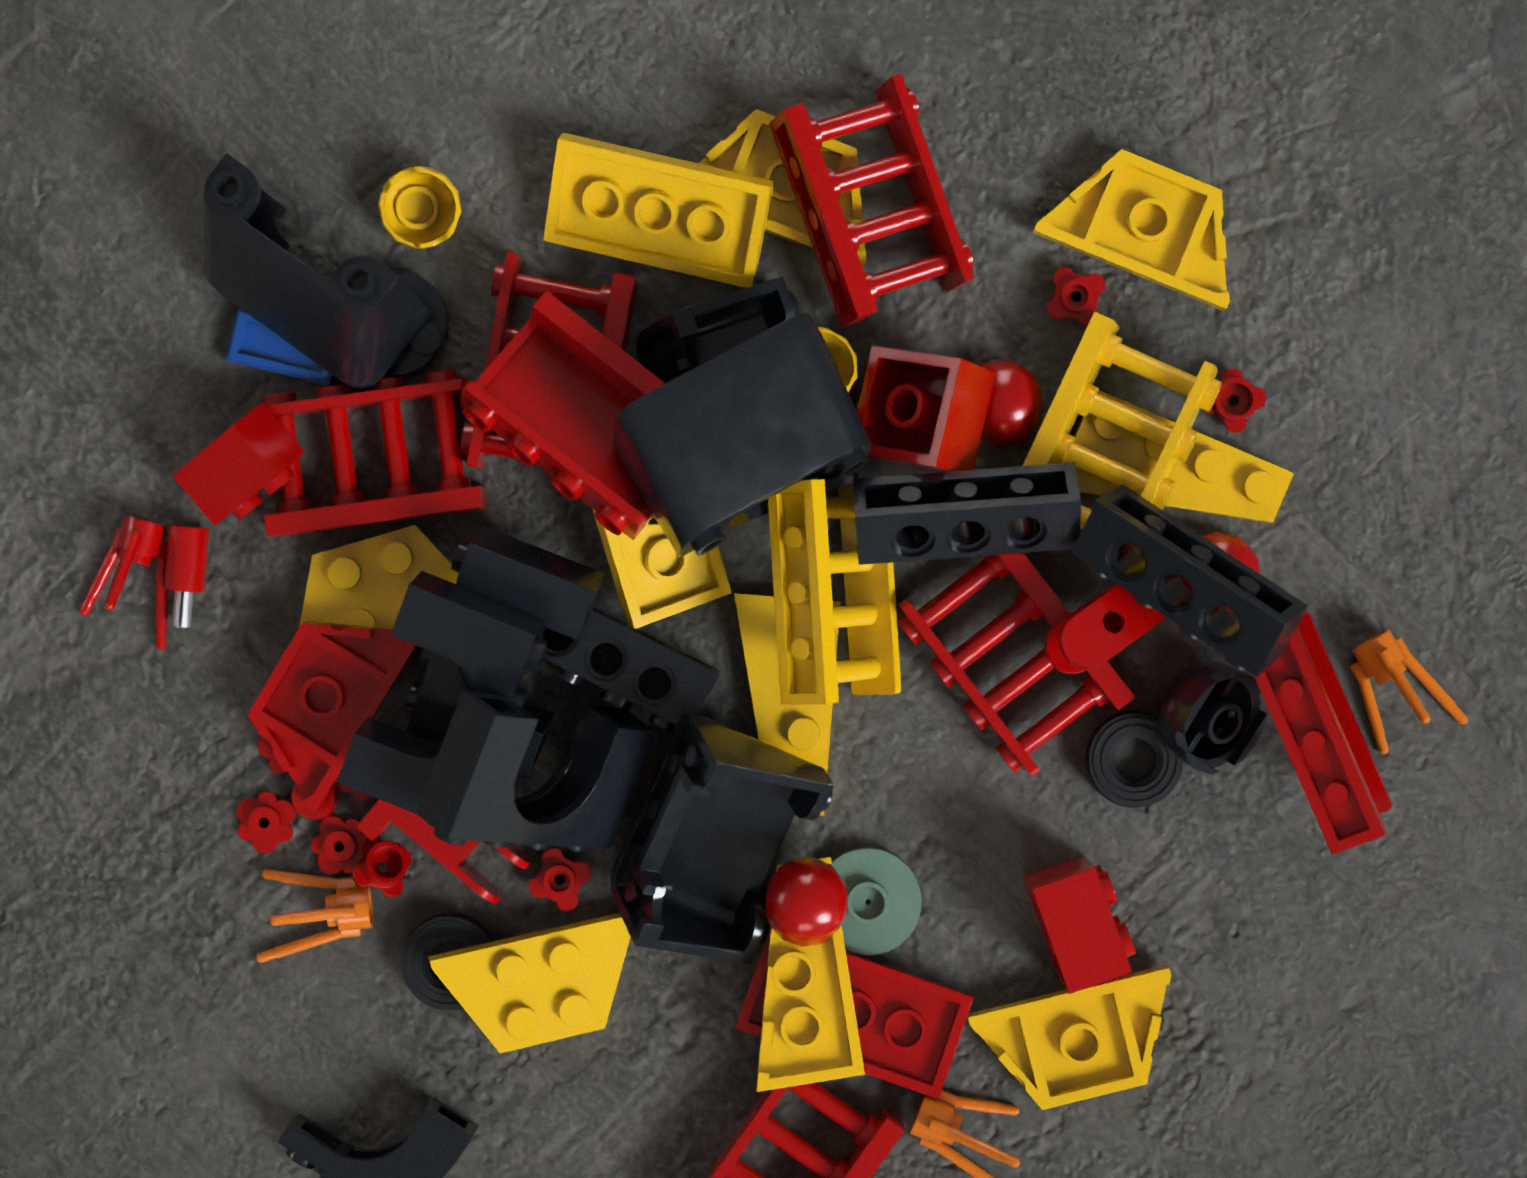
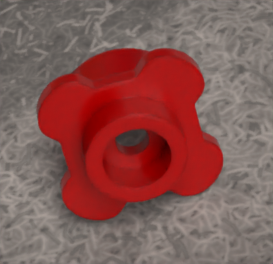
[1047,267,1106,326]
[1203,368,1266,433]
[352,838,412,898]
[529,848,592,911]

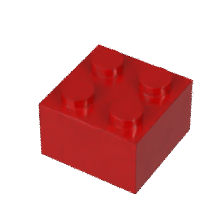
[857,346,996,473]
[1023,855,1136,994]

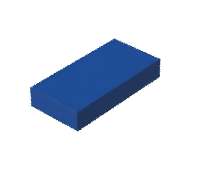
[225,308,335,386]

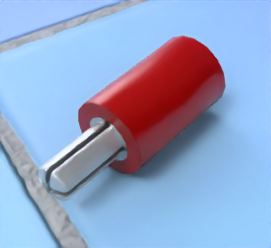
[164,525,210,629]

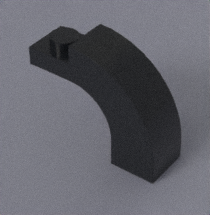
[278,1097,479,1178]

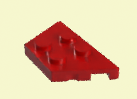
[247,621,418,813]

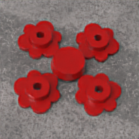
[237,737,372,875]

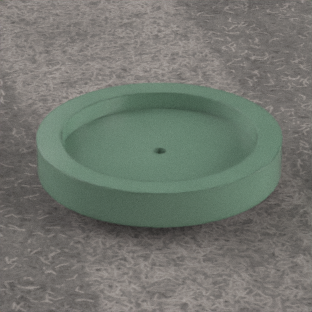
[832,847,922,955]

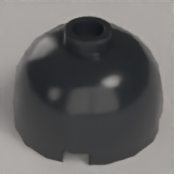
[1157,661,1267,774]

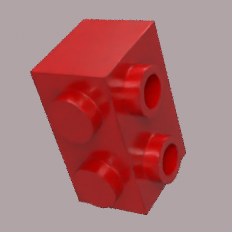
[173,402,305,526]

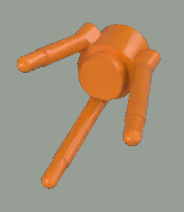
[1349,629,1468,754]
[256,869,373,963]
[910,1090,1020,1178]

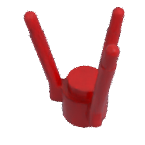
[79,515,168,650]

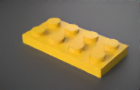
[543,133,774,288]

